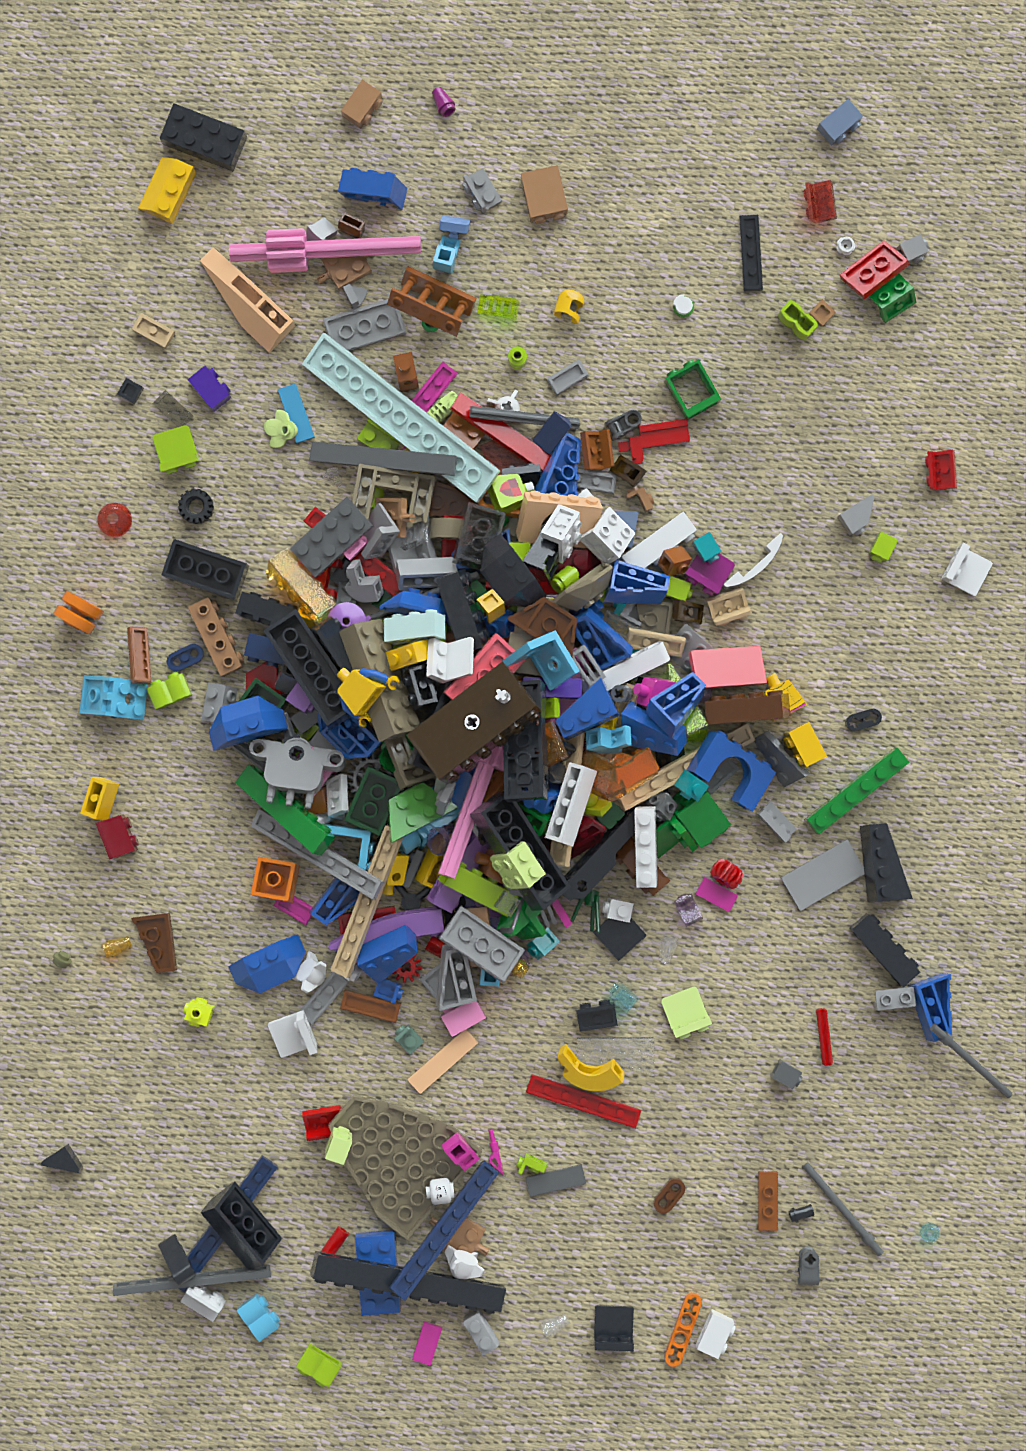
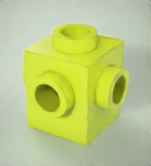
[183,997,215,1027]

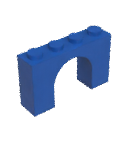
[686,730,776,812]

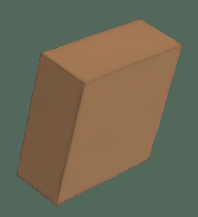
[809,299,836,326]

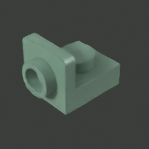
[394,1024,424,1055]

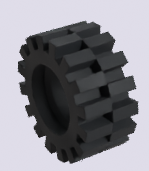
[178,488,214,524]

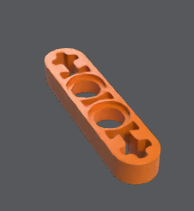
[664,1292,702,1367]

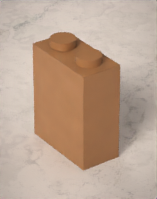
[521,165,568,224]

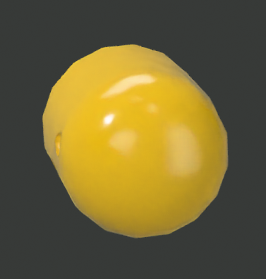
[553,290,585,324]

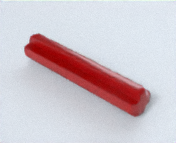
[816,1008,833,1066]

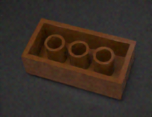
[704,690,791,725]

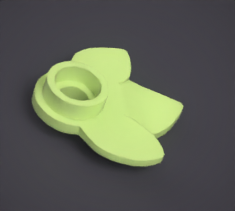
[264,410,297,448]

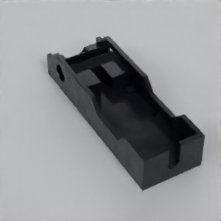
[503,680,549,803]
[562,805,640,901]

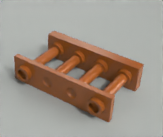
[387,266,477,337]

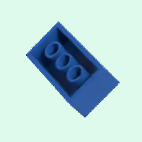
[355,1230,401,1316]

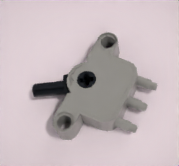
[249,712,345,809]

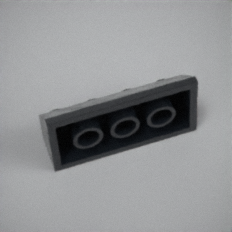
[310,616,353,673]
[201,1181,282,1270]

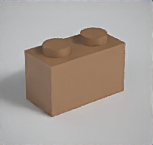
[341,79,383,129]

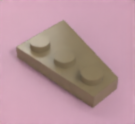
[636,601,673,635]

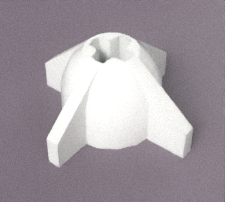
[487,390,520,423]
[293,951,327,993]
[445,1245,484,1280]

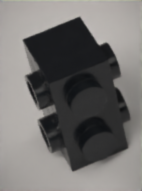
[402,664,438,711]

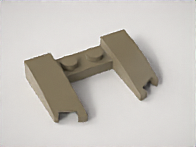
[352,464,435,529]
[384,710,437,790]

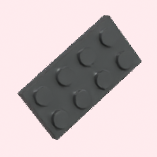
[290,497,373,578]

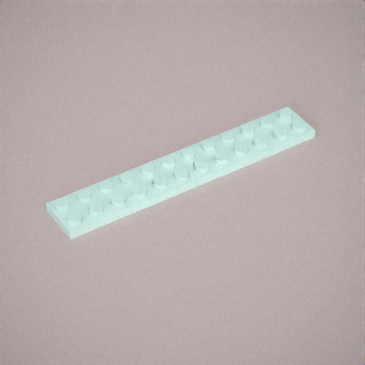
[302,333,501,502]

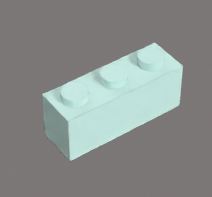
[384,610,445,645]

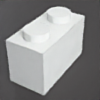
[695,1309,735,1359]

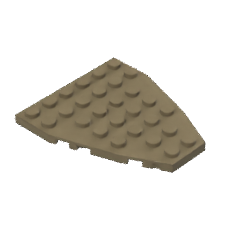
[329,1095,482,1241]

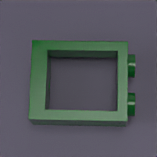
[664,359,721,420]

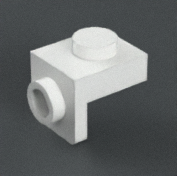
[602,898,633,922]

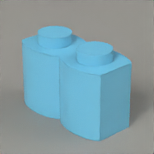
[237,1293,280,1342]

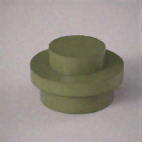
[52,951,72,968]

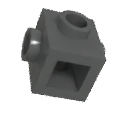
[643,792,678,821]

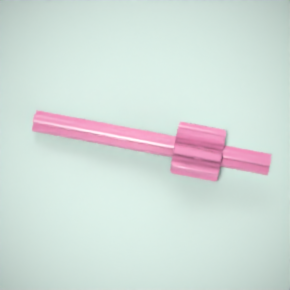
[229,228,421,273]
[438,746,513,879]

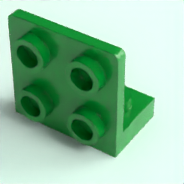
[869,273,917,323]
[656,815,698,859]

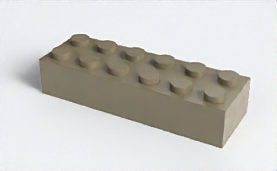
[339,619,420,742]

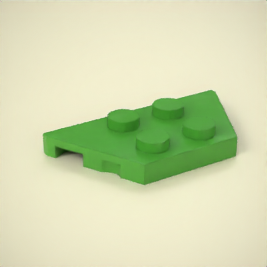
[388,782,457,844]

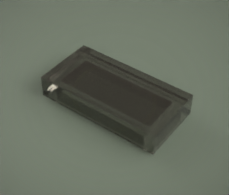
[153,390,194,427]

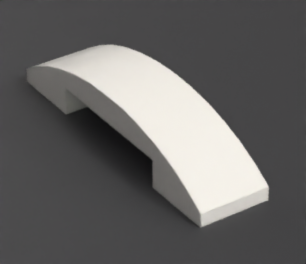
[722,533,783,589]

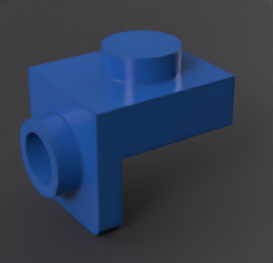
[373,979,403,1004]

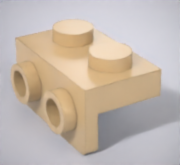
[706,587,752,626]

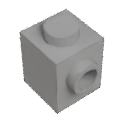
[897,234,929,264]

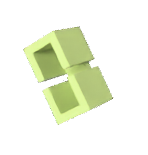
[325,1126,352,1165]

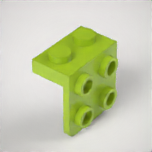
[153,425,200,475]

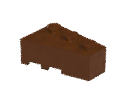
[616,836,670,896]

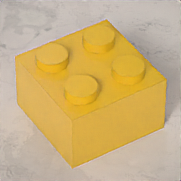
[783,722,827,768]

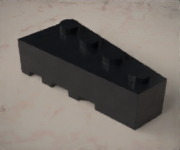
[860,823,913,903]

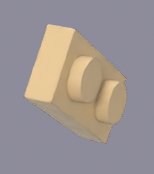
[132,313,175,349]

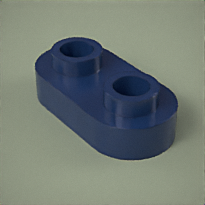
[166,644,204,672]

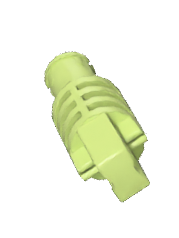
[427,391,458,423]

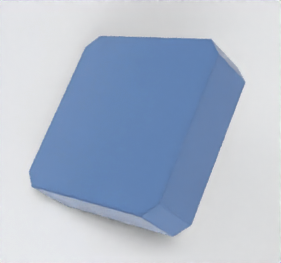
[439,216,471,239]

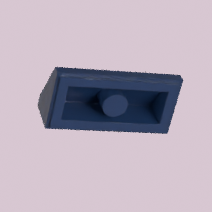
[532,411,571,454]

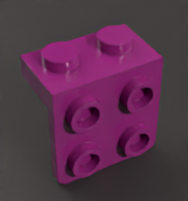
[683,554,735,596]

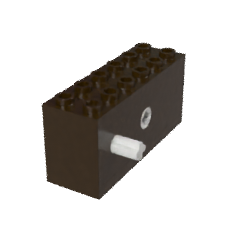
[407,661,542,784]

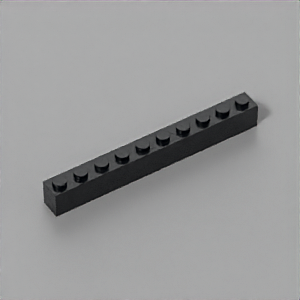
[310,1251,506,1314]

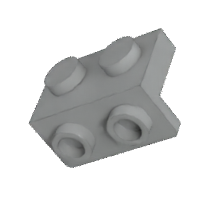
[201,682,237,722]

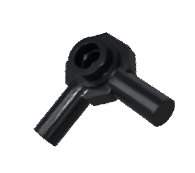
[394,885,431,911]

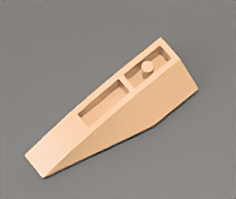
[200,248,295,353]

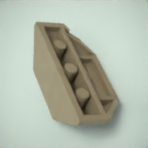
[553,562,613,611]

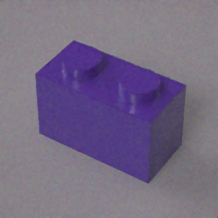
[187,365,231,412]

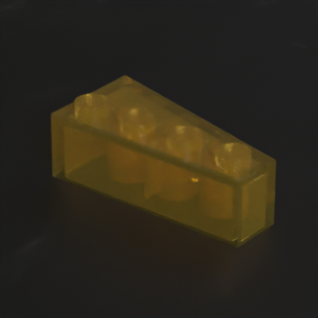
[265,548,337,625]

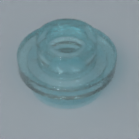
[920,1222,940,1242]

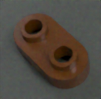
[653,1178,685,1214]

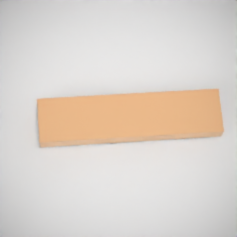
[407,1029,478,1094]

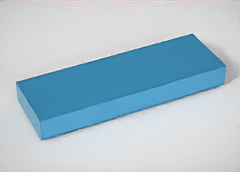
[278,383,315,444]

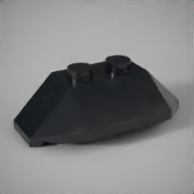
[481,534,547,607]

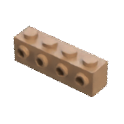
[188,597,245,677]

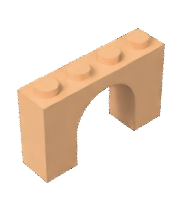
[516,491,603,548]

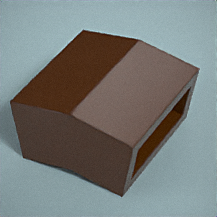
[338,212,365,239]

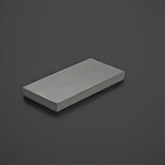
[323,299,407,351]
[780,839,865,911]
[439,906,525,983]

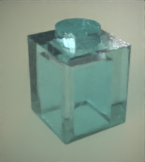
[608,982,639,1013]

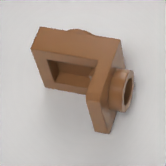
[625,486,654,513]

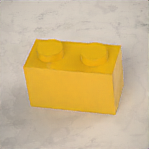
[385,639,428,671]
[80,777,119,820]

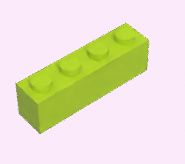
[438,861,519,917]

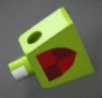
[487,474,534,517]

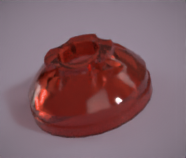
[97,503,132,537]

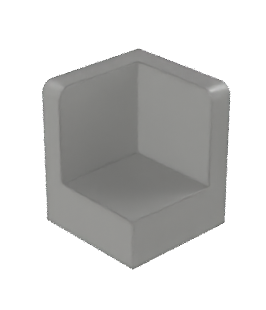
[619,603,642,629]

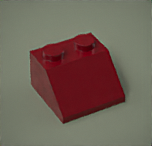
[95,814,139,860]

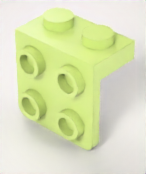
[490,841,545,889]
[661,986,712,1039]

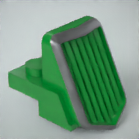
[496,896,547,940]

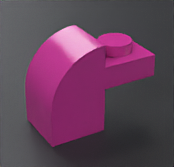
[442,1132,479,1171]

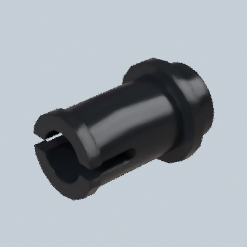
[788,1204,815,1223]

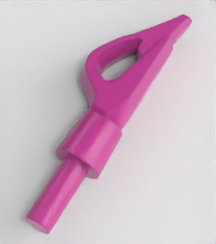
[488,1129,504,1175]

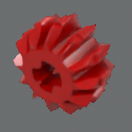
[710,859,744,889]
[392,954,423,983]

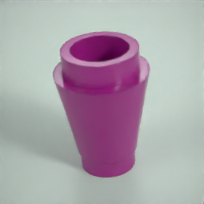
[432,87,456,117]

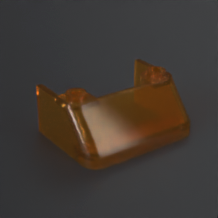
[581,739,658,801]

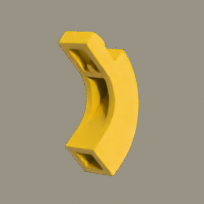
[557,1044,625,1091]

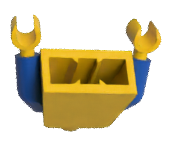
[337,668,400,727]

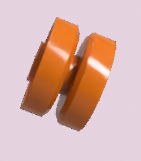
[53,590,104,635]

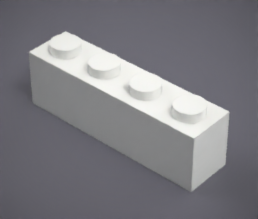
[622,512,697,569]
[545,762,597,846]
[635,806,657,888]

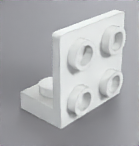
[541,504,581,563]
[580,507,635,564]
[941,543,993,596]
[427,637,474,683]
[268,1010,317,1058]
[180,1285,226,1322]

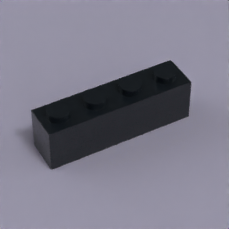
[849,913,920,988]

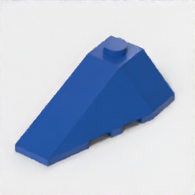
[534,432,581,496]

